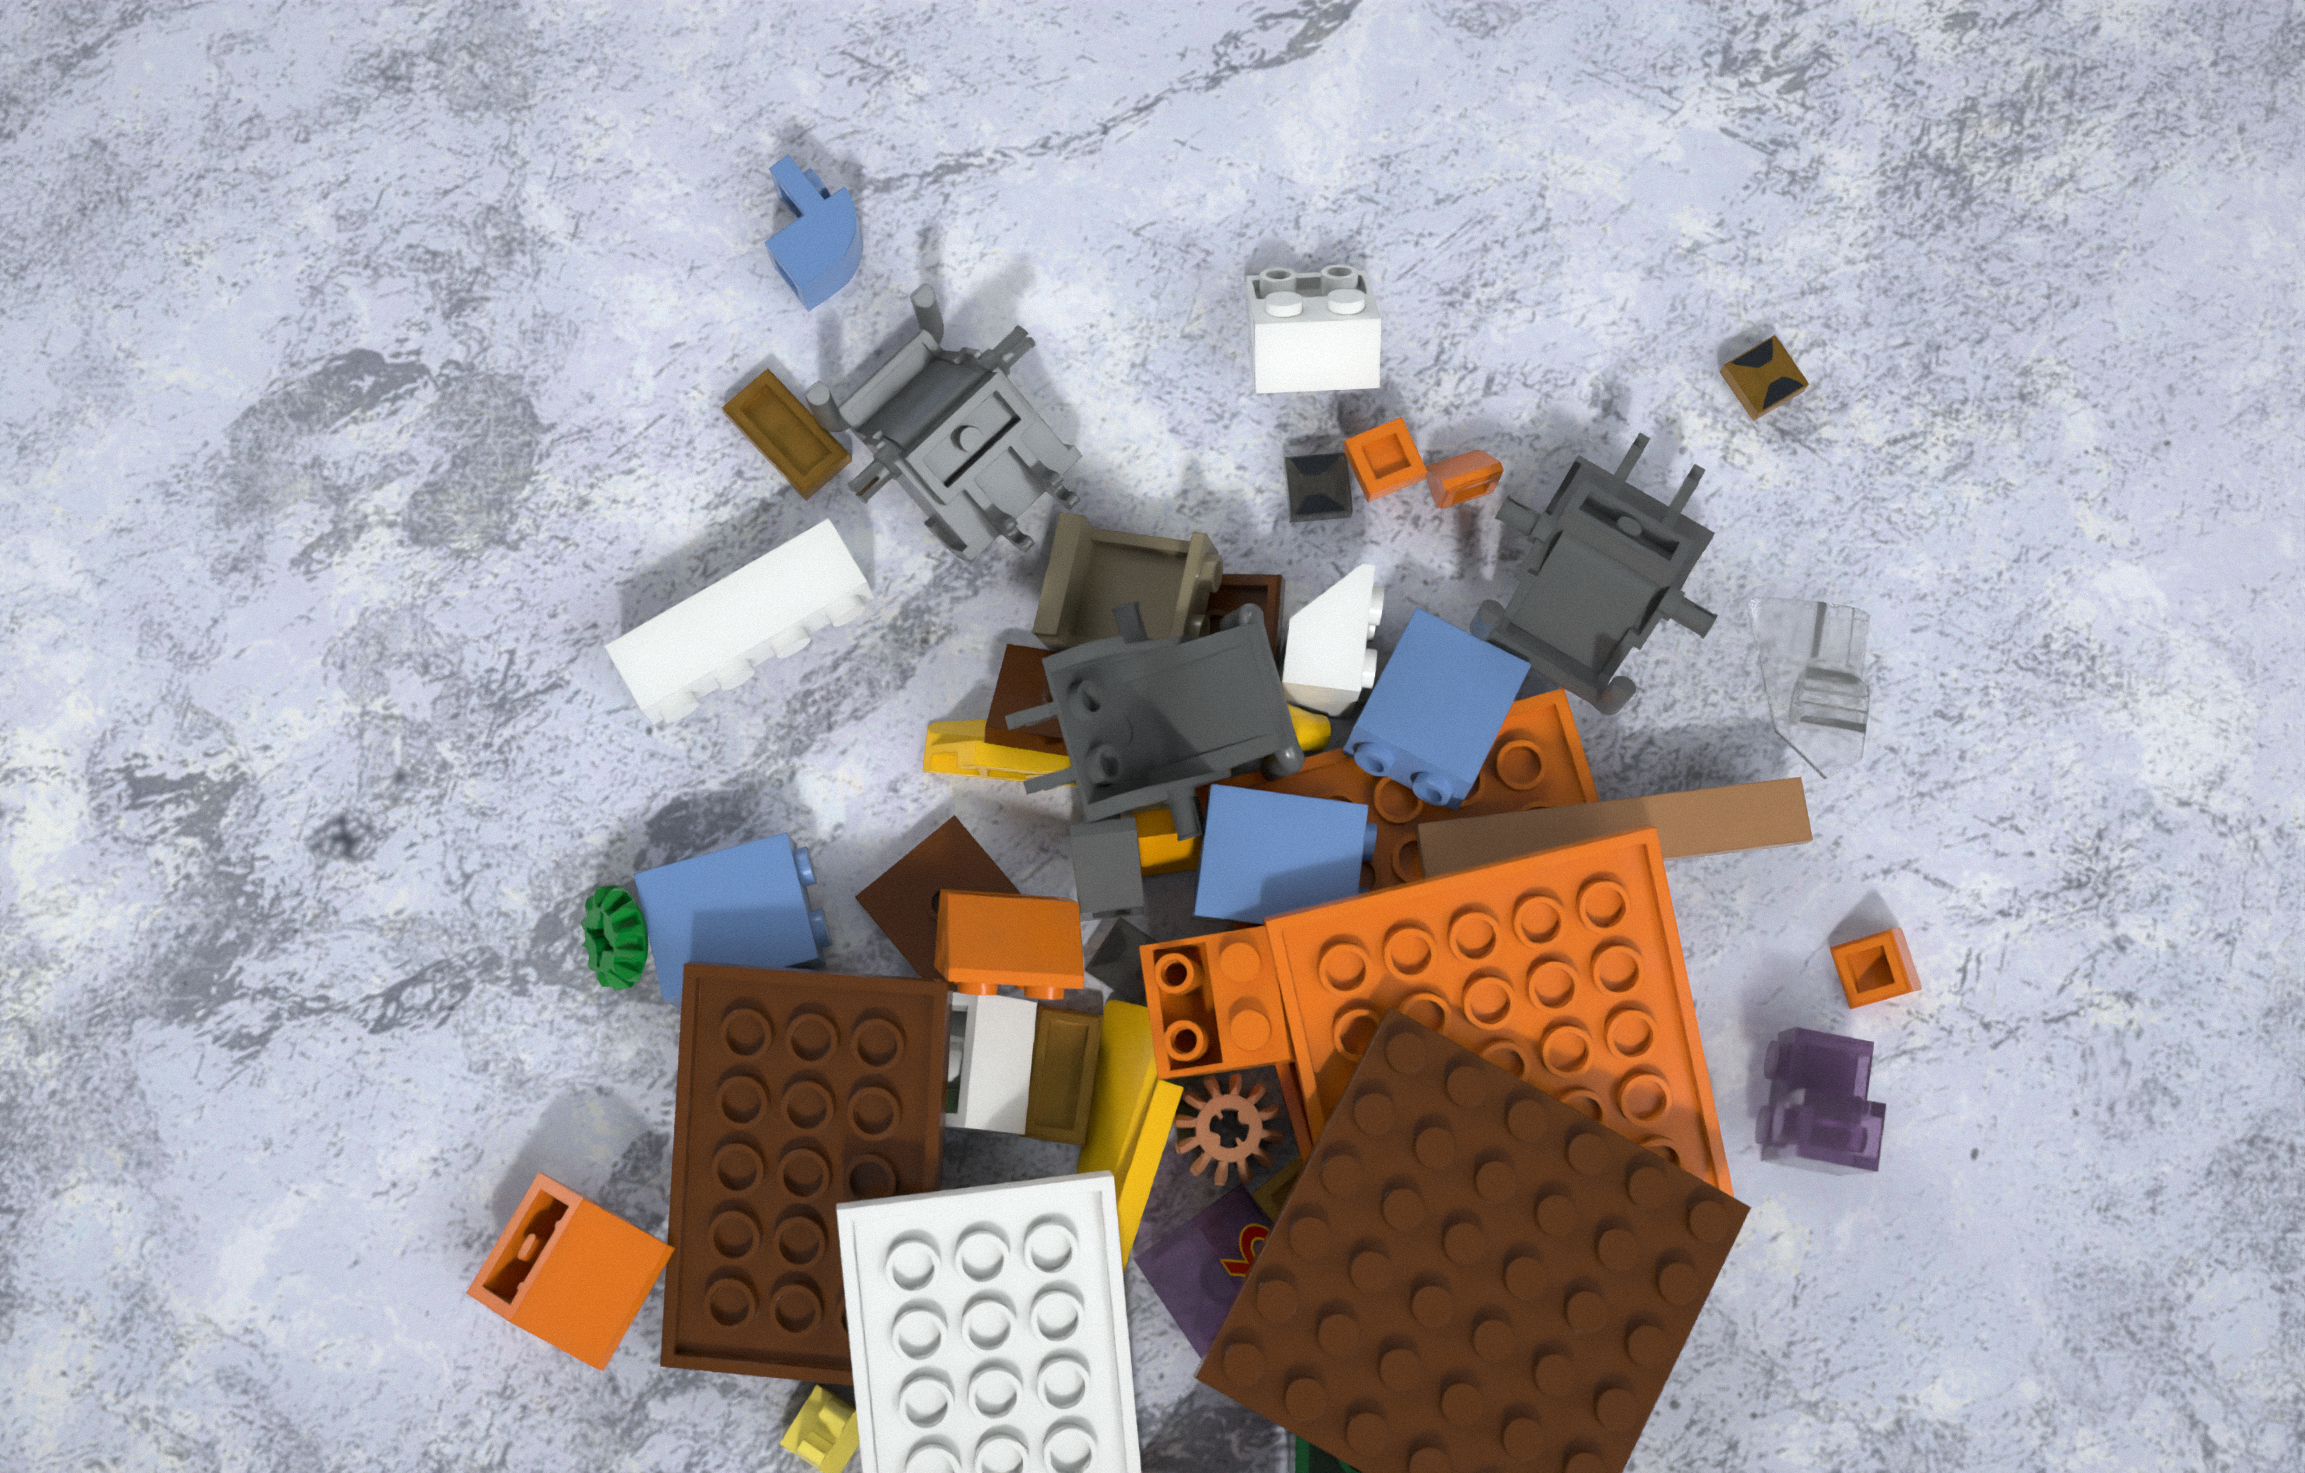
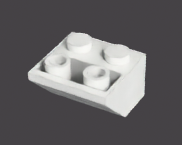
[1245,265,1381,394]
[1279,564,1384,720]

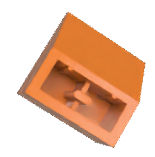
[934,889,1084,1000]
[1139,926,1295,1080]
[466,1172,675,1371]

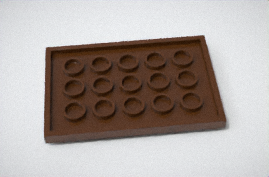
[660,961,954,1386]

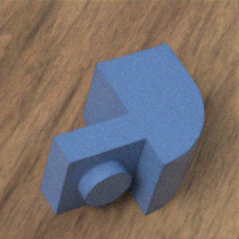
[765,155,863,312]

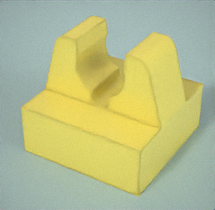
[779,1383,860,1473]

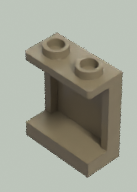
[1032,512,1223,652]

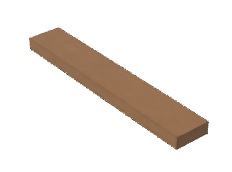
[1415,777,1813,879]

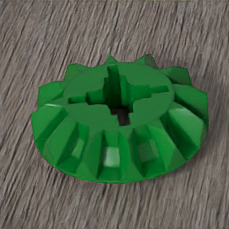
[581,885,648,991]

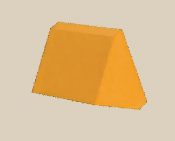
[1132,809,1201,877]

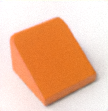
[1425,450,1504,510]
[1830,928,1922,1009]

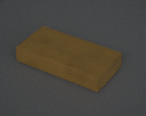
[722,368,852,501]
[1019,1006,1104,1146]

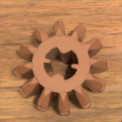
[1172,1073,1284,1187]

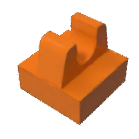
[1343,417,1428,503]

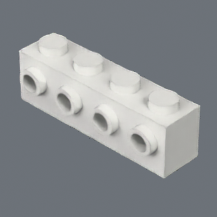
[604,518,874,724]

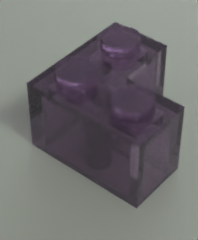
[1755,1027,1887,1176]

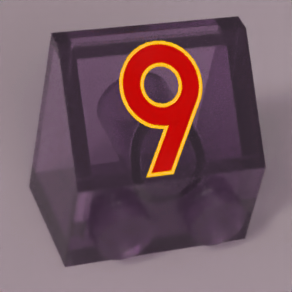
[1133,1183,1271,1359]

